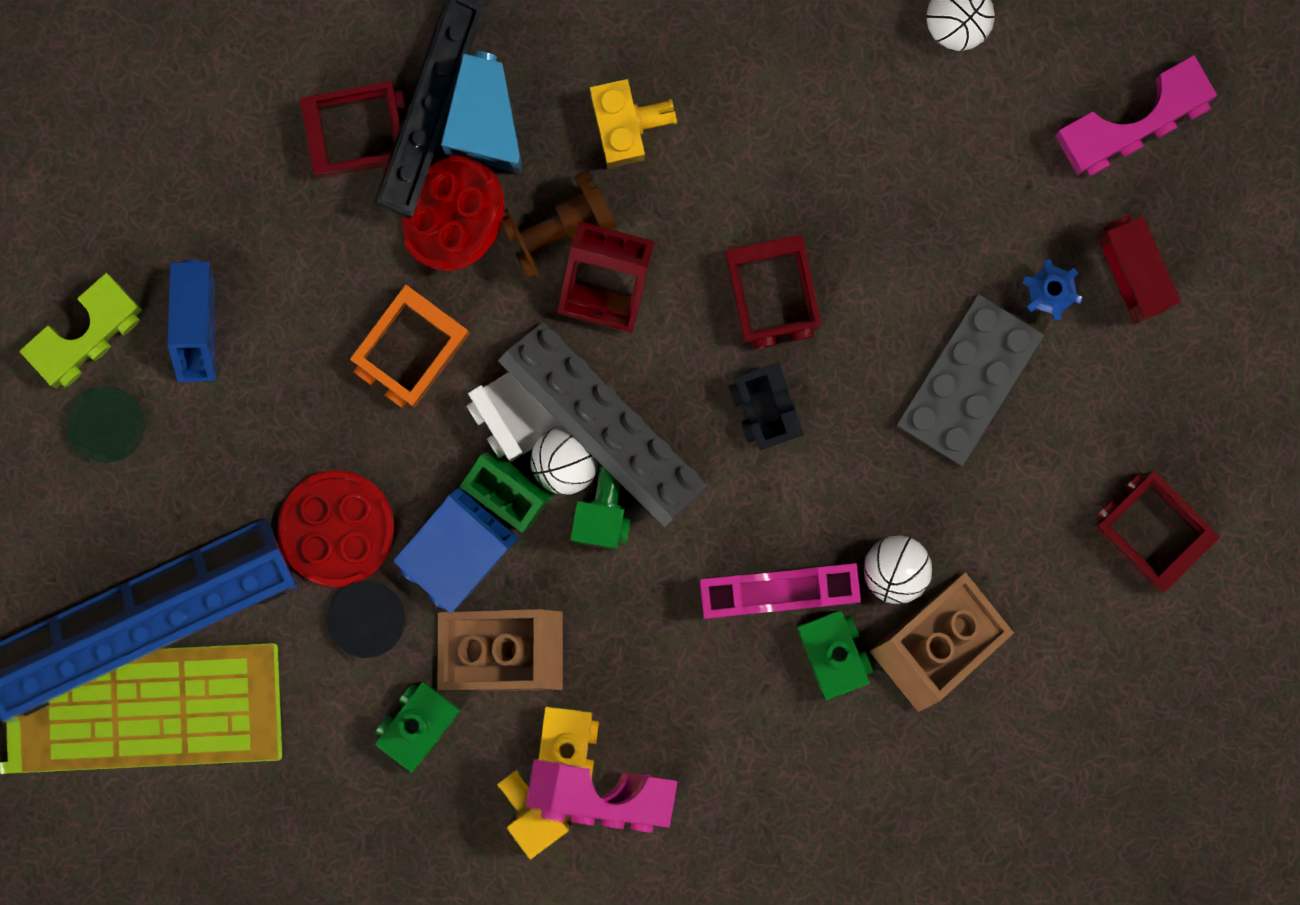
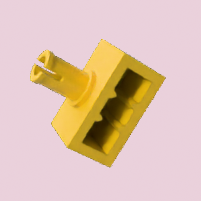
[590,79,677,169]
[539,706,599,780]
[497,770,571,859]

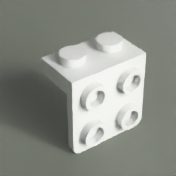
[466,372,563,462]

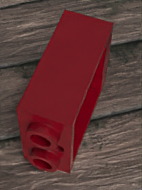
[300,81,406,179]
[1098,214,1181,325]
[557,221,655,333]
[725,235,822,350]
[1094,471,1221,593]

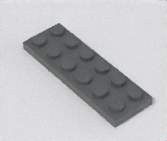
[498,322,708,527]

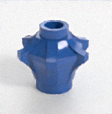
[1023,259,1083,321]

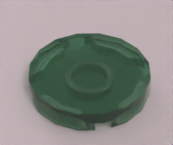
[66,386,146,464]

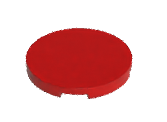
[399,154,504,271]
[278,470,395,587]

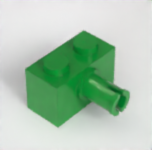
[460,449,555,533]
[571,467,631,550]
[796,610,873,700]
[374,681,461,773]

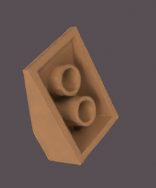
[870,572,1014,712]
[437,609,563,691]

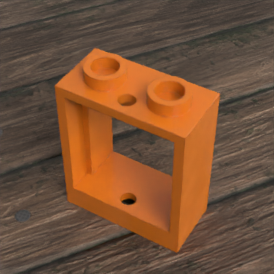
[350,285,470,409]

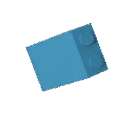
[441,51,522,173]

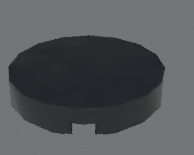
[327,581,405,658]

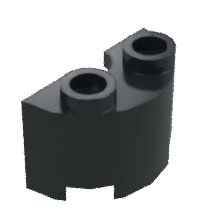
[728,362,804,450]

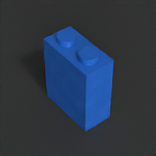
[393,487,519,613]

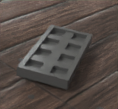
[896,294,1044,467]

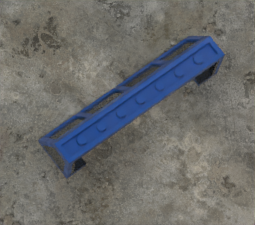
[0,518,299,722]

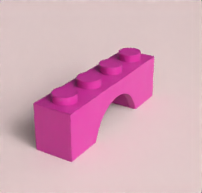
[1055,55,1217,177]
[699,563,861,619]
[526,759,678,833]

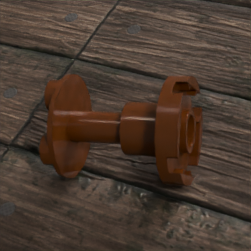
[501,169,617,280]

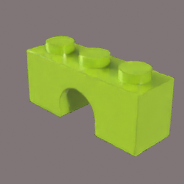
[19,273,143,388]

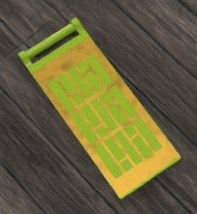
[0,643,283,774]

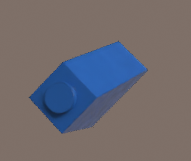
[167,260,216,382]

